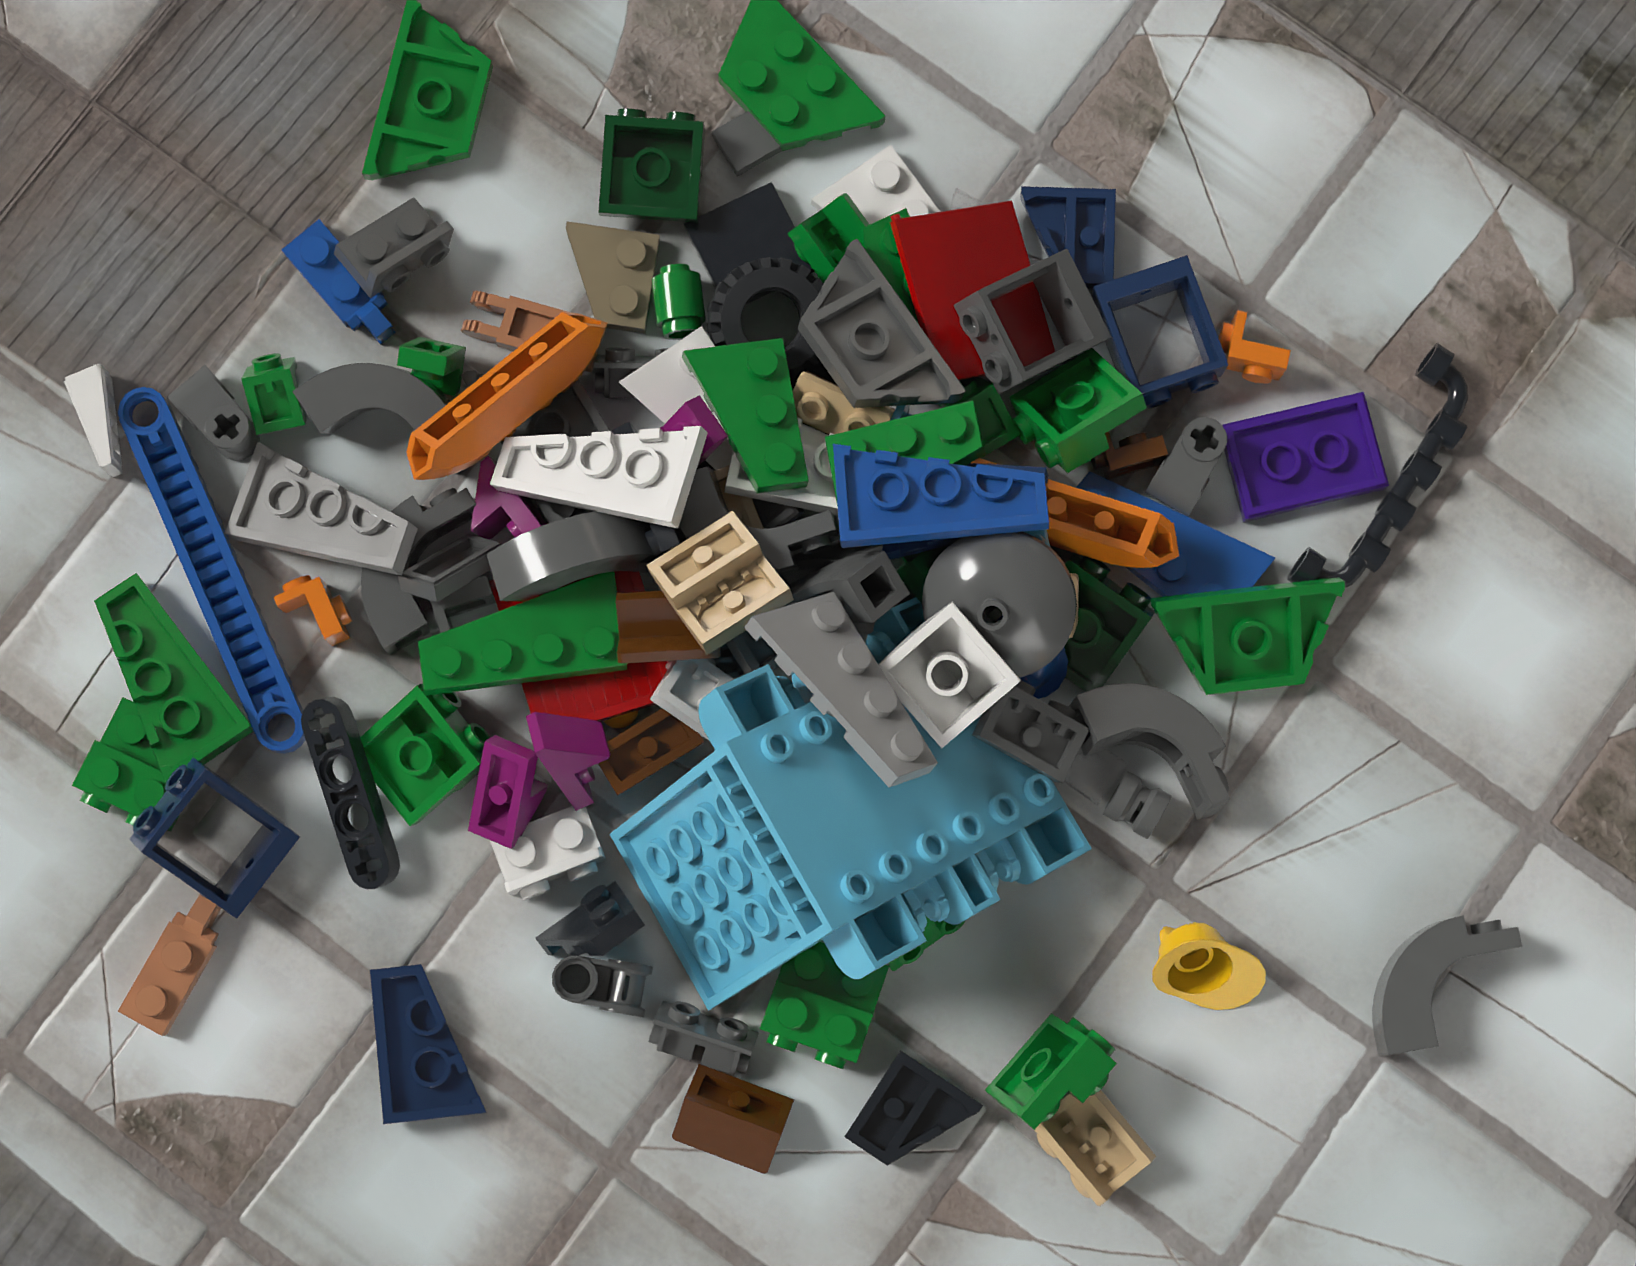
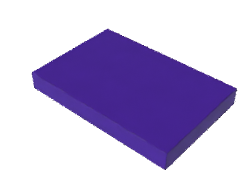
[1222,392,1389,523]

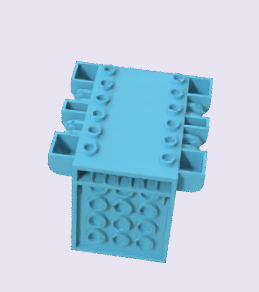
[610,597,1092,1011]

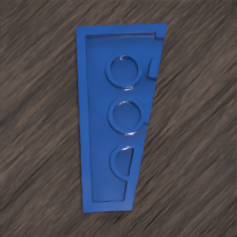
[833,444,1049,548]
[1076,471,1276,597]

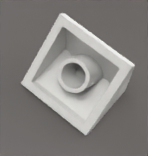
[878,601,1021,748]

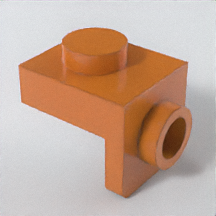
[1218,310,1291,384]
[273,575,353,646]

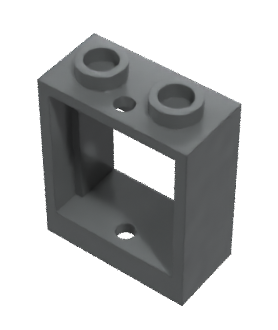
[954,249,1111,395]

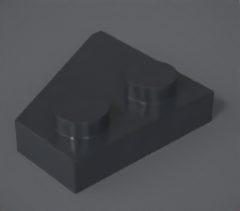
[536,881,645,956]
[844,1050,983,1166]

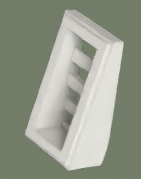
[64,364,122,477]

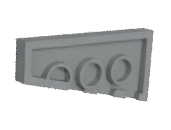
[225,442,418,576]
[744,592,938,788]

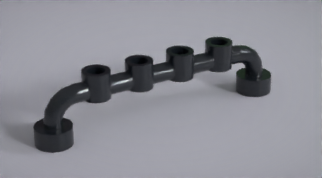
[1287,343,1468,588]

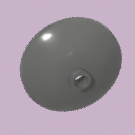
[922,532,1077,677]

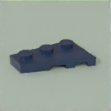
[370,964,487,1125]

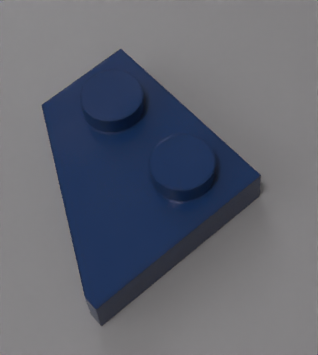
[1020,186,1116,289]

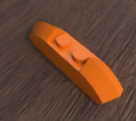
[406,312,608,480]
[971,458,1179,568]

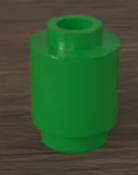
[652,264,706,340]

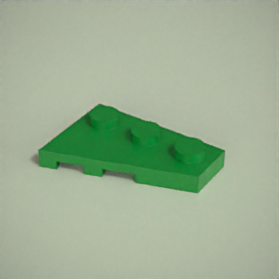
[682,338,809,494]
[825,400,986,507]

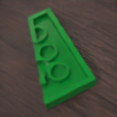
[418,571,627,696]
[94,573,253,784]

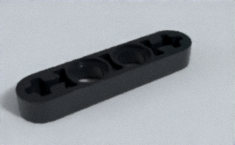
[301,697,400,890]

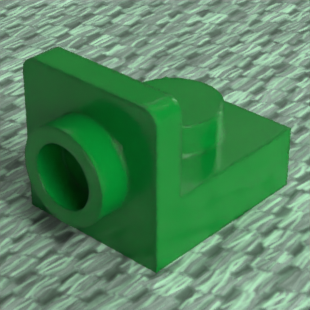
[397,337,466,396]
[241,353,307,435]
[940,377,1020,458]

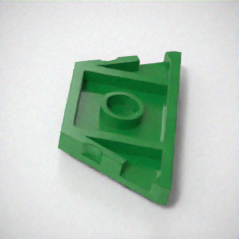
[362,0,493,181]
[718,0,885,151]
[1151,577,1345,695]

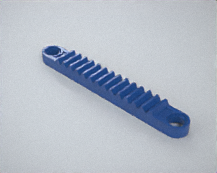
[118,387,306,754]

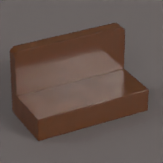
[616,591,722,663]
[598,708,704,796]
[672,1064,795,1174]

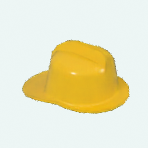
[1152,922,1266,1010]

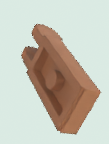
[461,291,601,373]

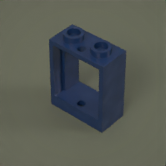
[1091,255,1229,409]
[130,757,300,919]

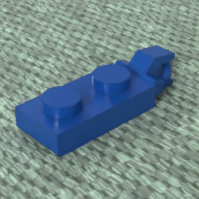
[281,219,396,345]

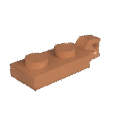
[118,894,222,1036]

